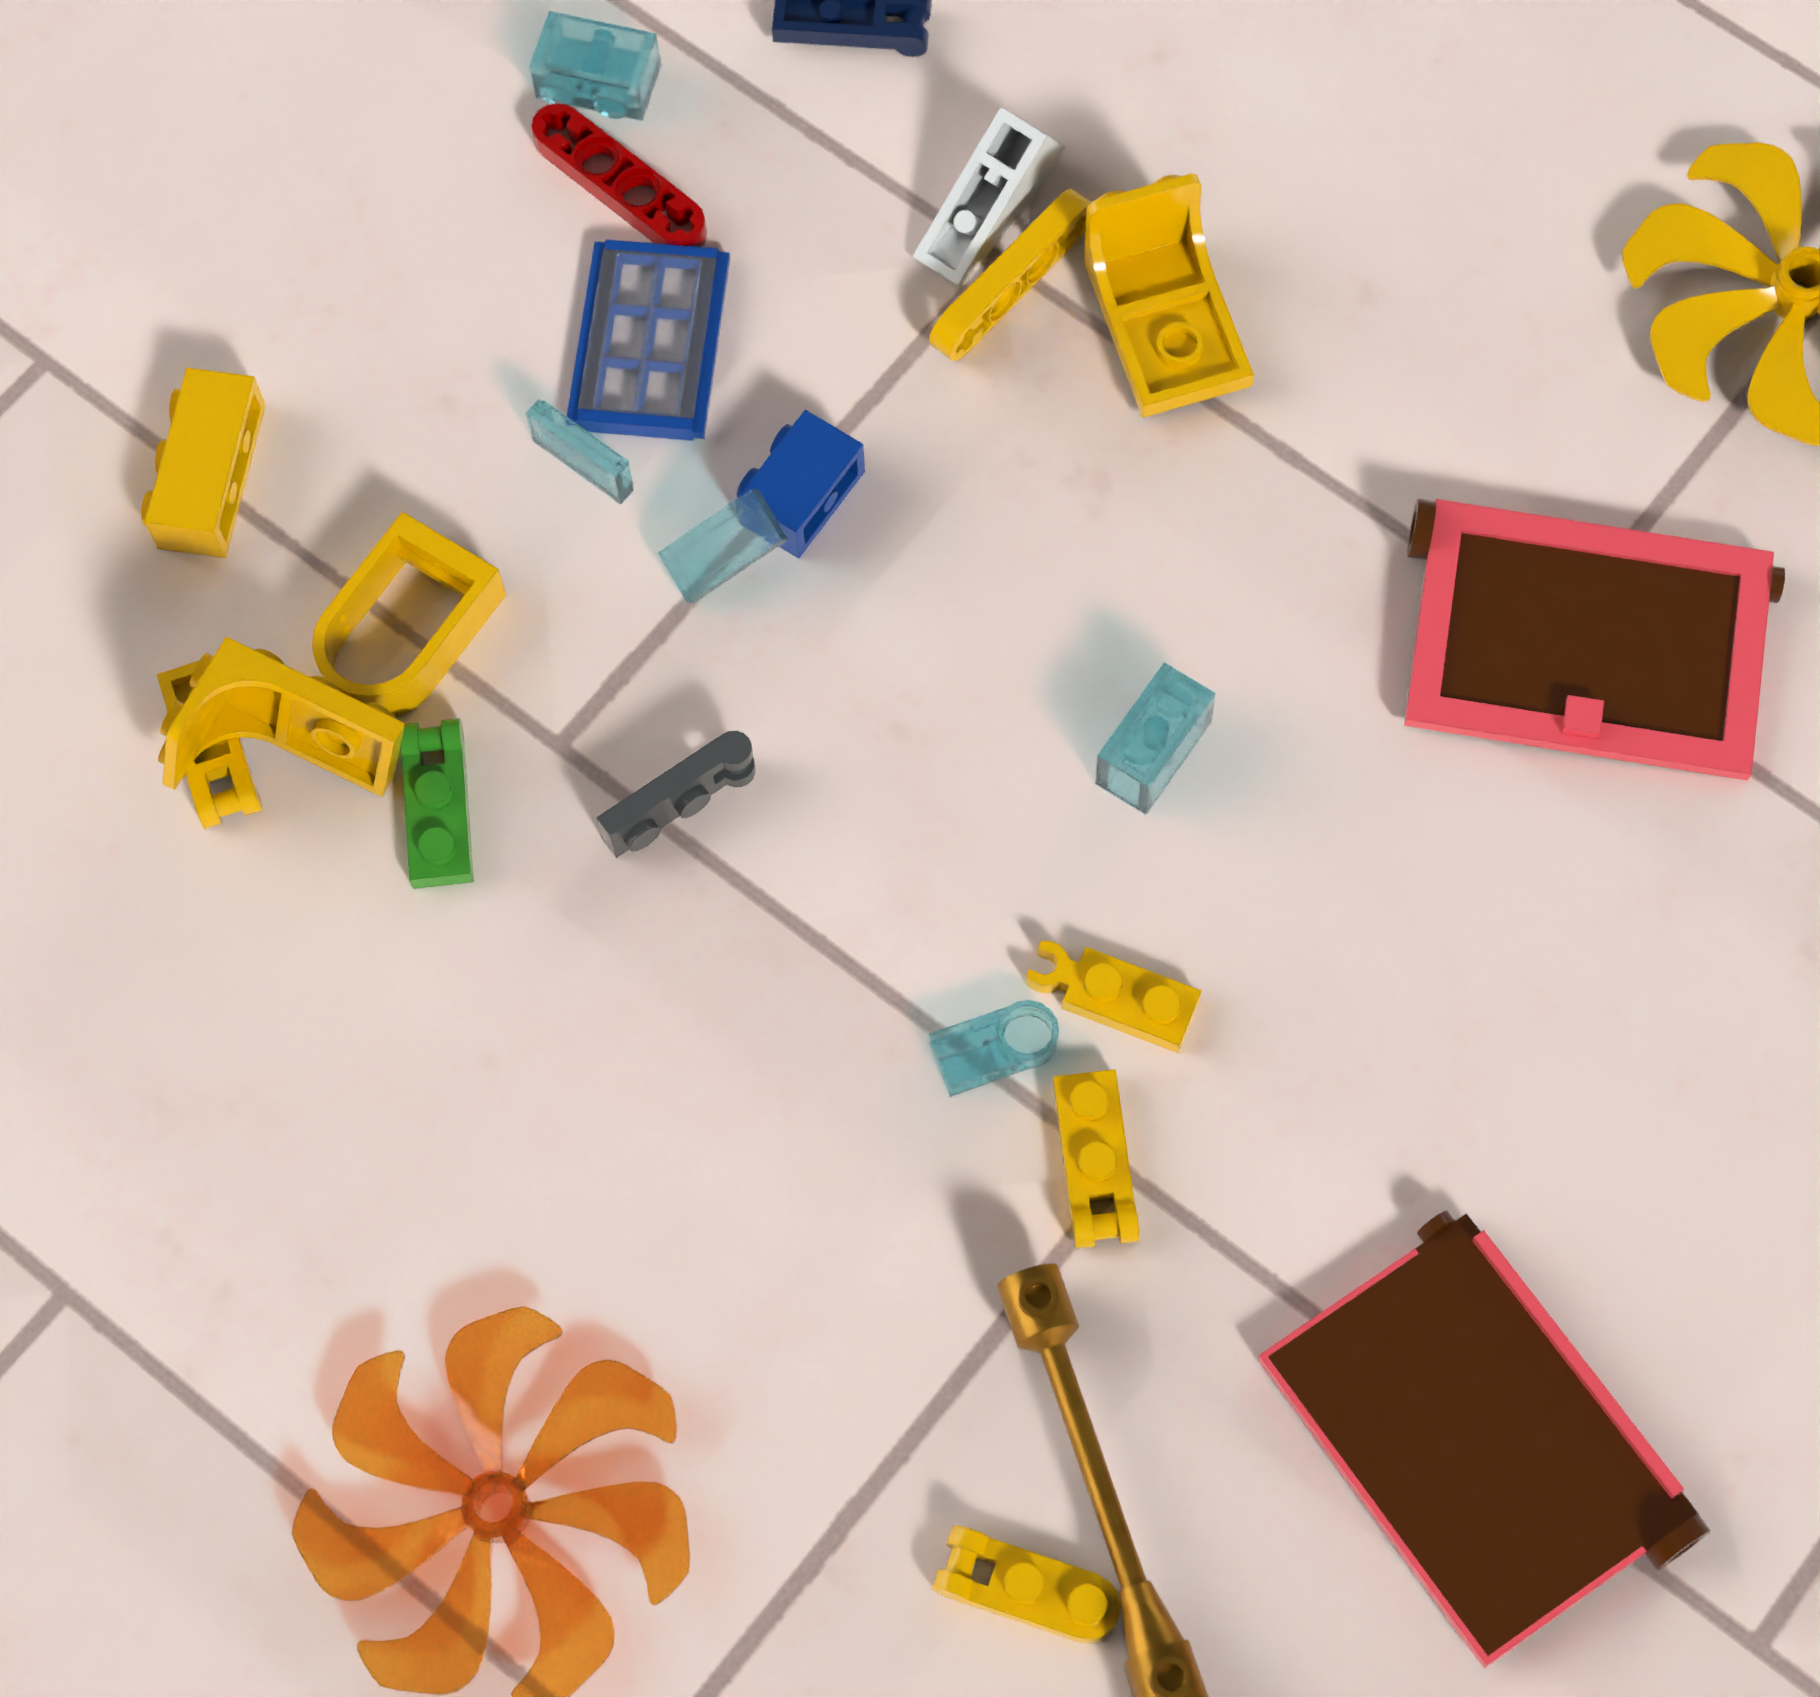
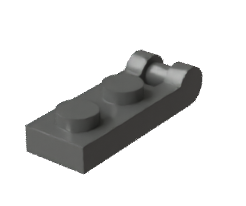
[596,731,756,858]

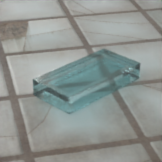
[525,399,634,504]
[658,489,788,603]

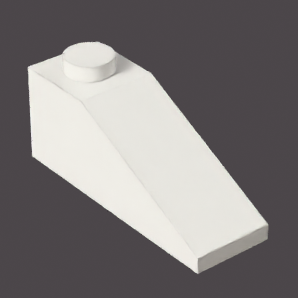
[912,107,1065,287]

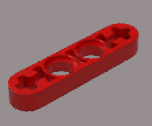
[531,103,707,247]

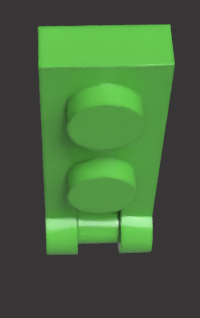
[400,718,474,889]

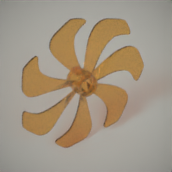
[291,1306,690,1697]

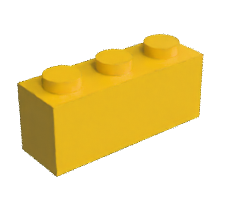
[141,367,266,558]

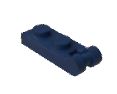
[772,0,932,57]

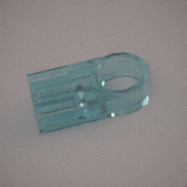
[929,1000,1059,1097]

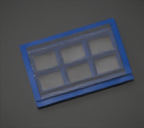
[566,239,731,441]

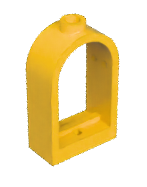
[312,511,506,717]

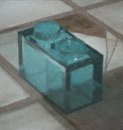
[529,11,661,121]
[1095,662,1216,815]

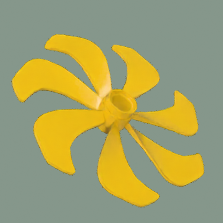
[1622,143,1820,446]

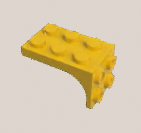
[1084,174,1254,418]
[158,636,405,797]

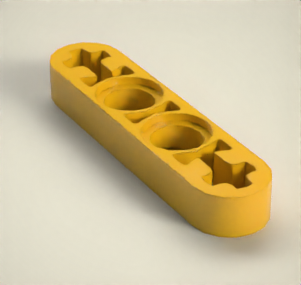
[929,188,1091,361]

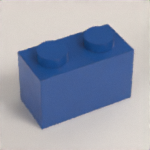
[736,410,865,559]

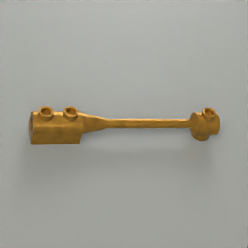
[997,1263,1209,1697]

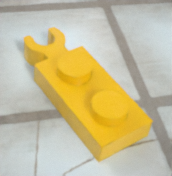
[1026,941,1202,1053]

